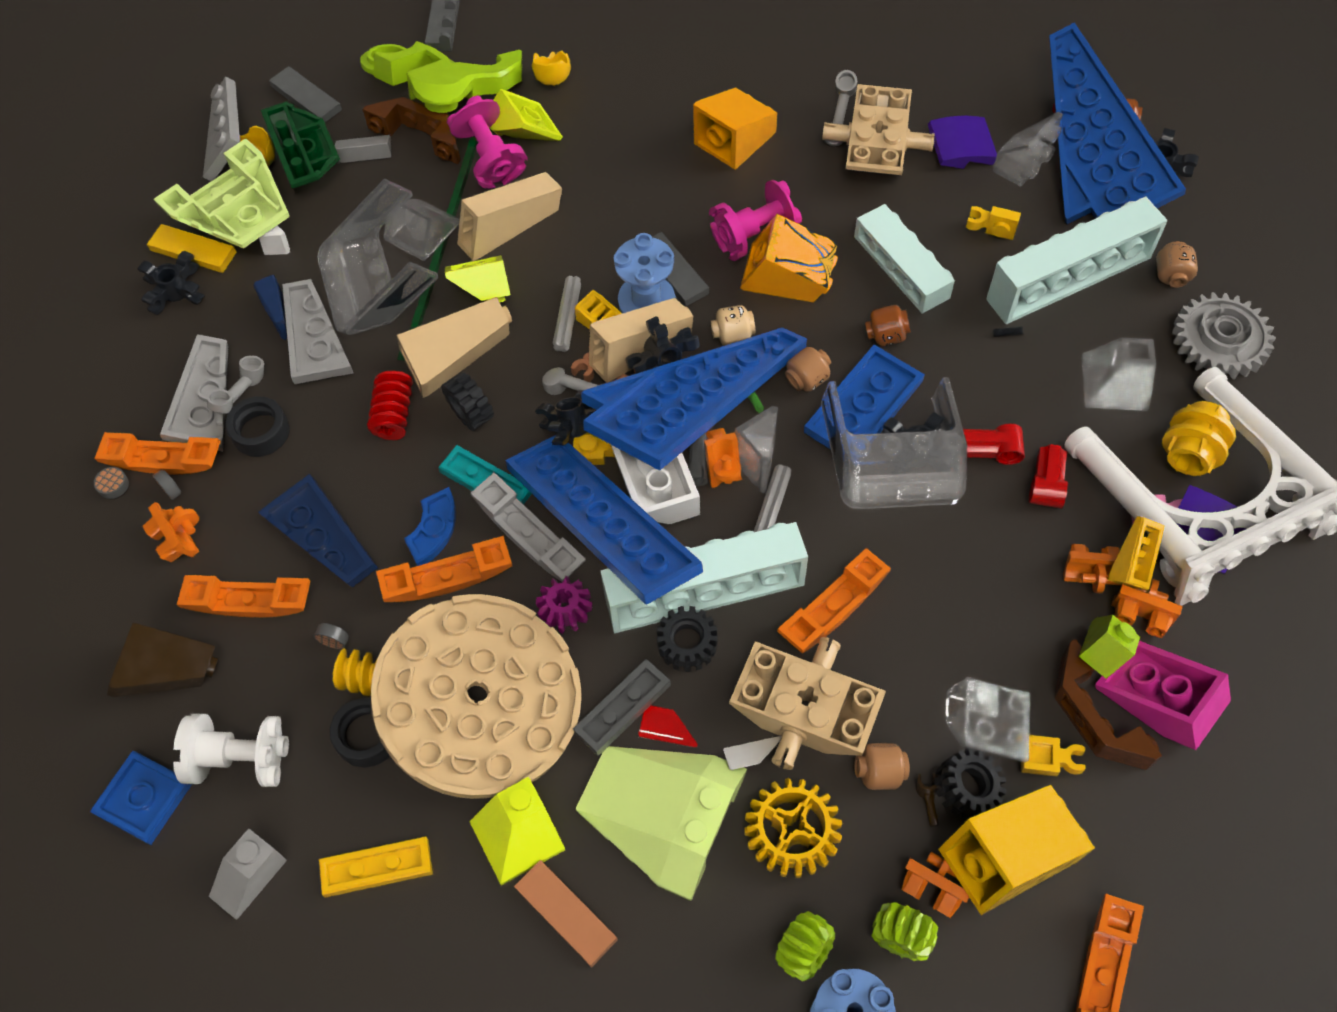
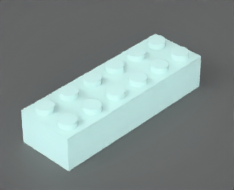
[986,197,1168,324]
[600,522,808,634]

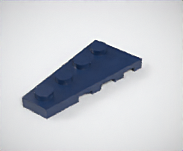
[258,474,378,587]

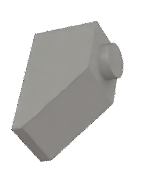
[209,829,287,920]

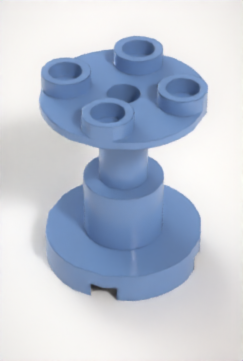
[613,233,676,313]
[810,969,896,1012]

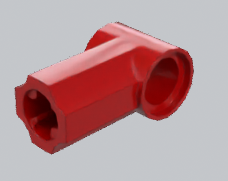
[962,424,1025,465]
[1029,444,1068,509]

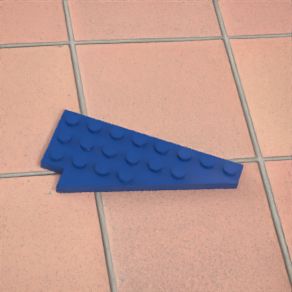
[1049,22,1186,224]
[581,327,807,471]

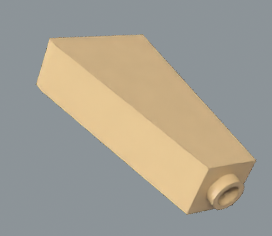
[457,172,562,261]
[397,297,512,398]
[589,298,693,383]

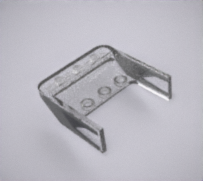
[317,178,439,335]
[821,377,967,509]

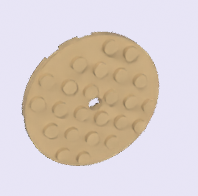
[371,594,581,799]

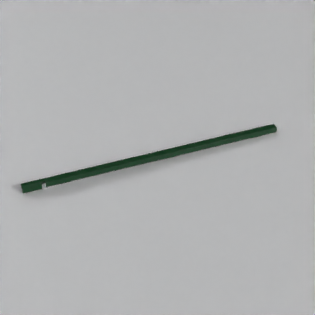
[397,136,478,361]

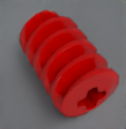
[367,370,413,441]

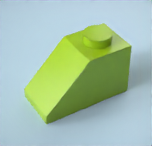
[1079,615,1140,679]

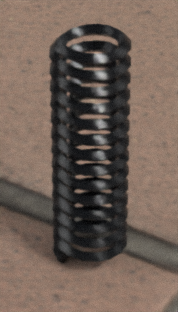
[993,326,1024,337]

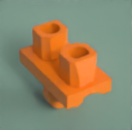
[704,428,742,488]
[142,502,199,563]
[1063,544,1122,594]
[1111,578,1183,638]
[901,851,969,918]

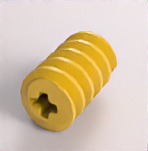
[333,648,379,696]

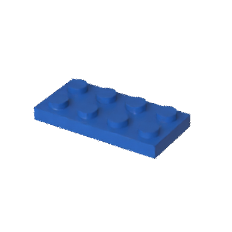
[804,345,925,465]

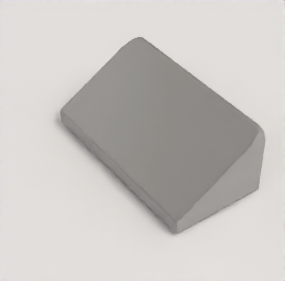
[334,135,391,163]

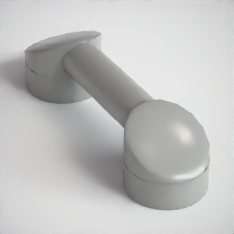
[824,70,857,147]
[207,356,264,414]
[542,367,605,395]

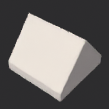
[259,225,290,255]

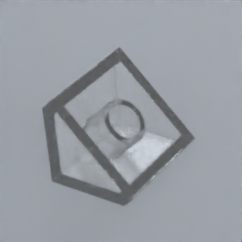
[383,199,460,261]
[735,406,778,493]

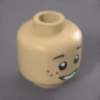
[711,305,756,346]

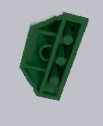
[261,101,340,189]

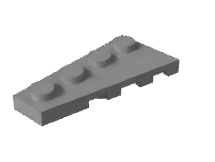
[203,76,240,181]
[282,279,353,384]
[160,334,228,452]

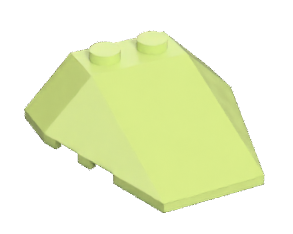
[154,138,290,249]
[576,746,747,901]

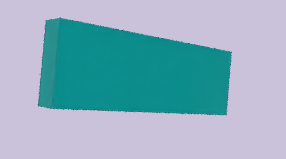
[438,445,532,505]

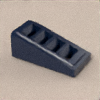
[253,275,287,340]

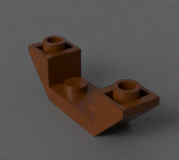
[362,97,461,164]
[1055,639,1162,770]

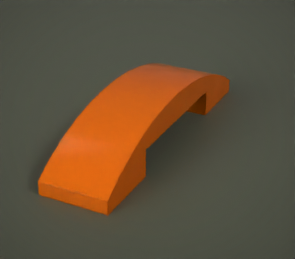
[94,432,221,475]
[376,536,512,602]
[777,548,891,653]
[176,575,311,617]
[1075,894,1144,1012]

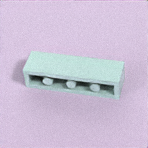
[854,204,955,314]

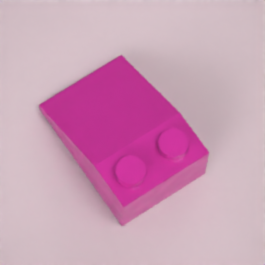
[1095,641,1231,750]

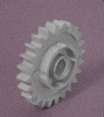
[1172,292,1276,379]

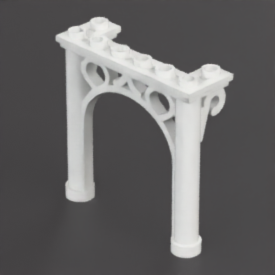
[1064,367,1337,606]

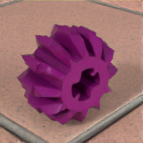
[536,576,593,634]

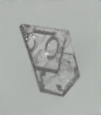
[993,112,1063,187]
[1082,337,1156,411]
[946,677,1030,762]

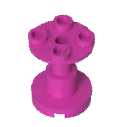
[447,96,528,189]
[709,180,802,261]

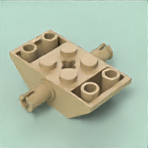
[822,84,935,175]
[729,637,886,770]

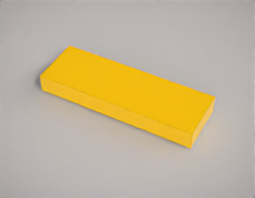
[147,224,237,273]
[319,836,433,898]

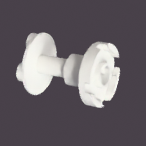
[173,714,289,787]

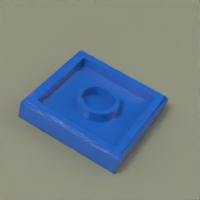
[90,751,192,845]

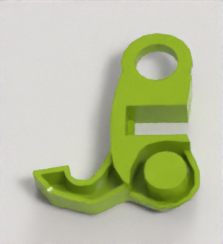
[360,41,523,113]

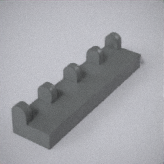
[425,0,460,51]

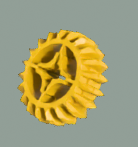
[744,778,842,878]

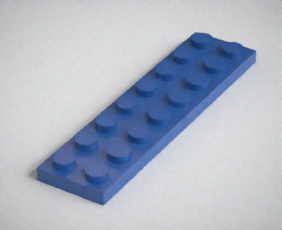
[505,435,703,605]

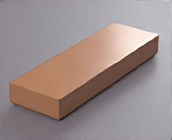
[514,860,618,968]

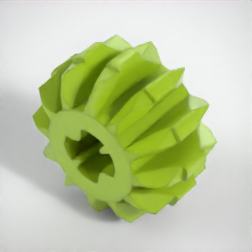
[871,902,939,961]
[775,911,835,982]

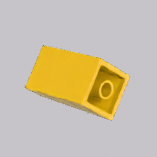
[939,785,1095,915]

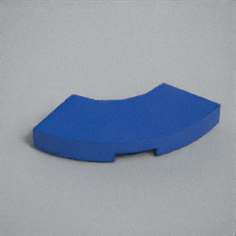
[404,487,456,566]

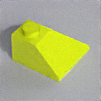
[490,89,563,141]
[445,255,511,302]
[469,777,565,886]

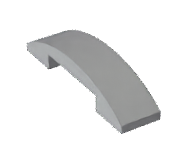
[471,472,586,582]

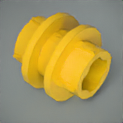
[1162,401,1236,476]

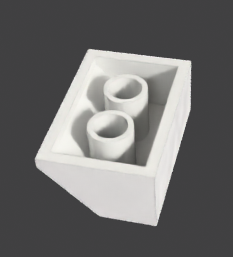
[610,444,700,524]

